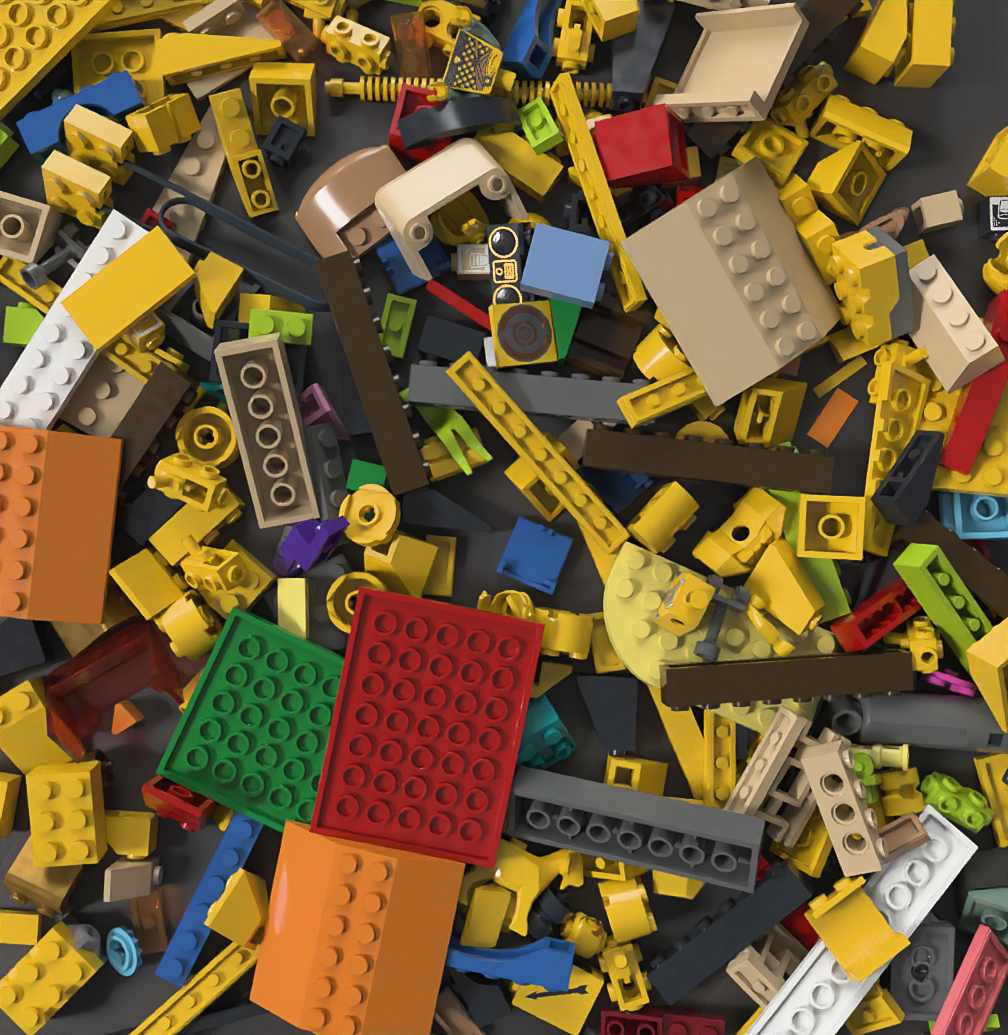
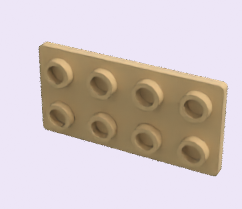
[182,0,297,101]

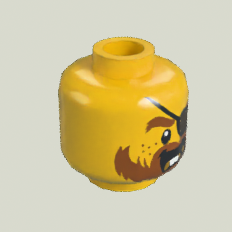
[560,912,607,958]

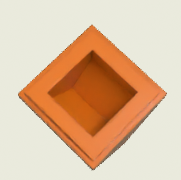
[111,700,145,735]

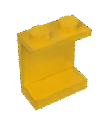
[804,876,911,982]

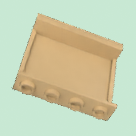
[653,3,810,123]

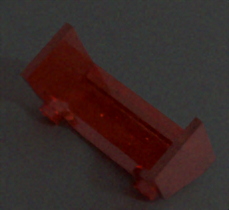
[44,620,185,764]

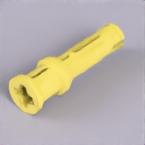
[849,743,909,771]

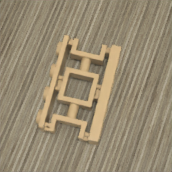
[723,705,851,848]
[726,922,837,1035]

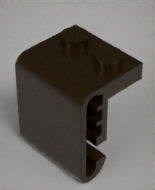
[564,288,651,383]

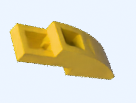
[209,88,279,218]

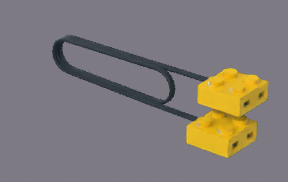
[41,104,331,312]

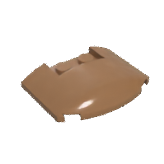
[295,145,407,259]

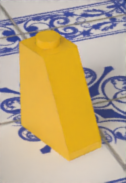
[744,538,826,635]

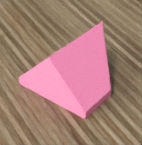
[297,383,350,440]

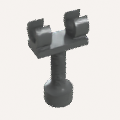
[20,223,92,290]
[693,574,751,661]

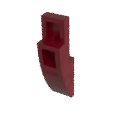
[600,1006,725,1035]

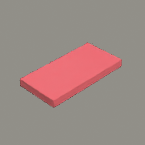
[931,925,1008,1035]

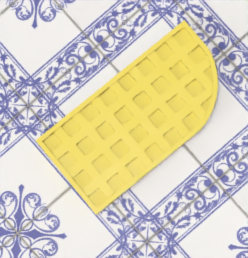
[603,541,840,749]

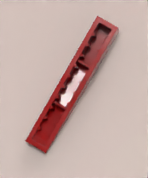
[938,289,1008,475]
[830,540,992,652]

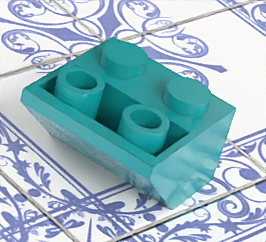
[516,693,579,770]

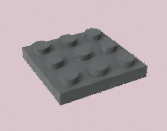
[263,553,357,655]

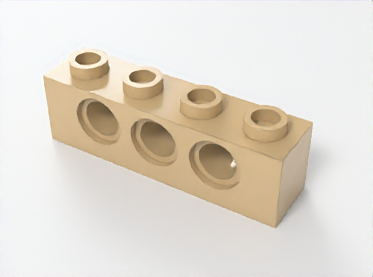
[801,740,889,877]

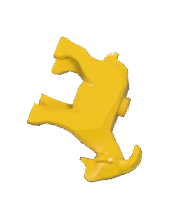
[458,837,584,937]

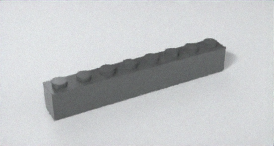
[408,360,655,427]

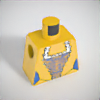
[652,571,716,637]

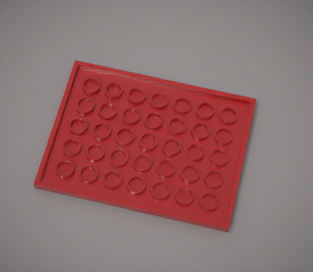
[309,585,545,868]

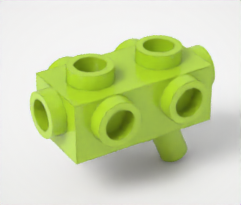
[915,771,994,834]

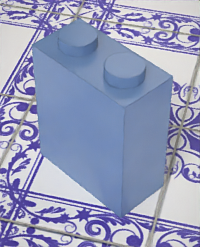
[520,223,614,309]

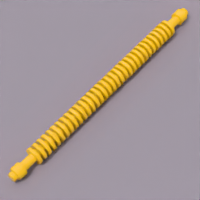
[325,76,647,108]

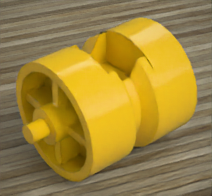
[876,766,925,817]

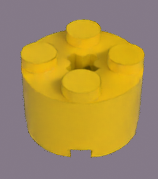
[633,323,692,381]
[175,406,240,469]
[327,571,389,633]
[154,590,223,661]
[534,607,595,660]
[598,875,657,944]

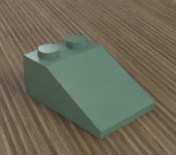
[957,888,1008,945]

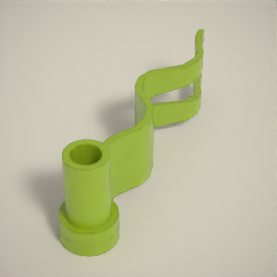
[399,387,493,476]

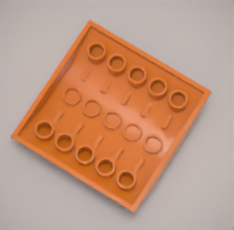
[0,425,124,625]
[249,819,466,1035]

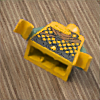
[427,6,517,103]

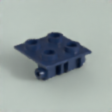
[576,467,655,515]

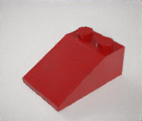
[142,774,218,832]

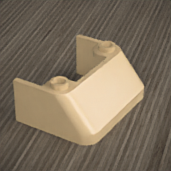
[375,138,529,281]

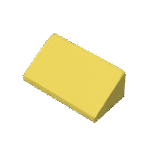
[277,578,309,639]

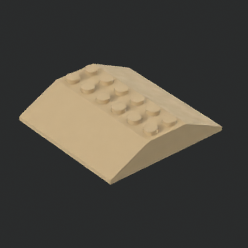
[620,156,842,406]

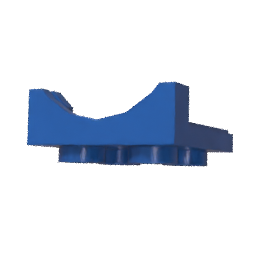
[375,233,452,296]
[496,516,575,595]

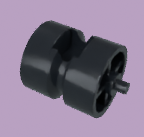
[526,884,574,941]

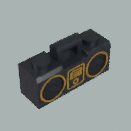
[486,222,540,305]

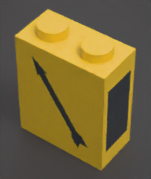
[509,958,604,1035]

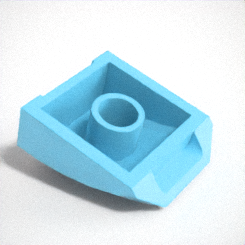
[938,491,1008,540]

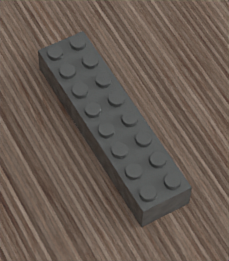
[509,765,765,893]

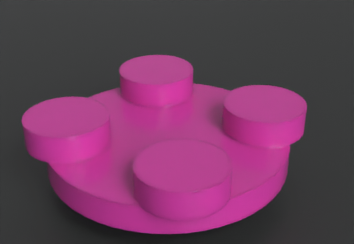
[920,669,977,697]

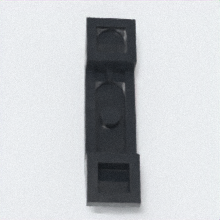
[397,97,522,151]

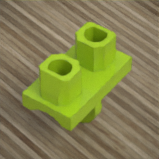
[842,752,883,803]

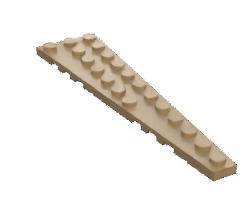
[59,104,227,438]

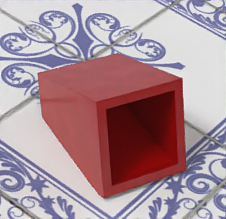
[592,103,690,189]

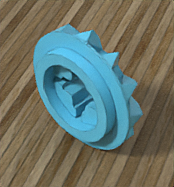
[106,926,143,976]

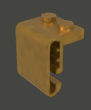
[49,560,141,658]
[4,835,85,918]

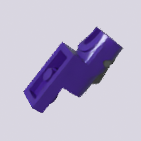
[272,515,350,577]

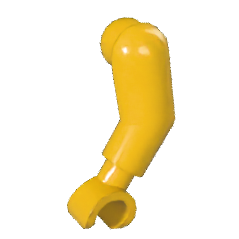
[745,594,795,657]

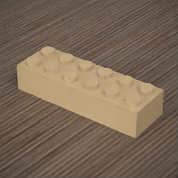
[214,332,320,529]

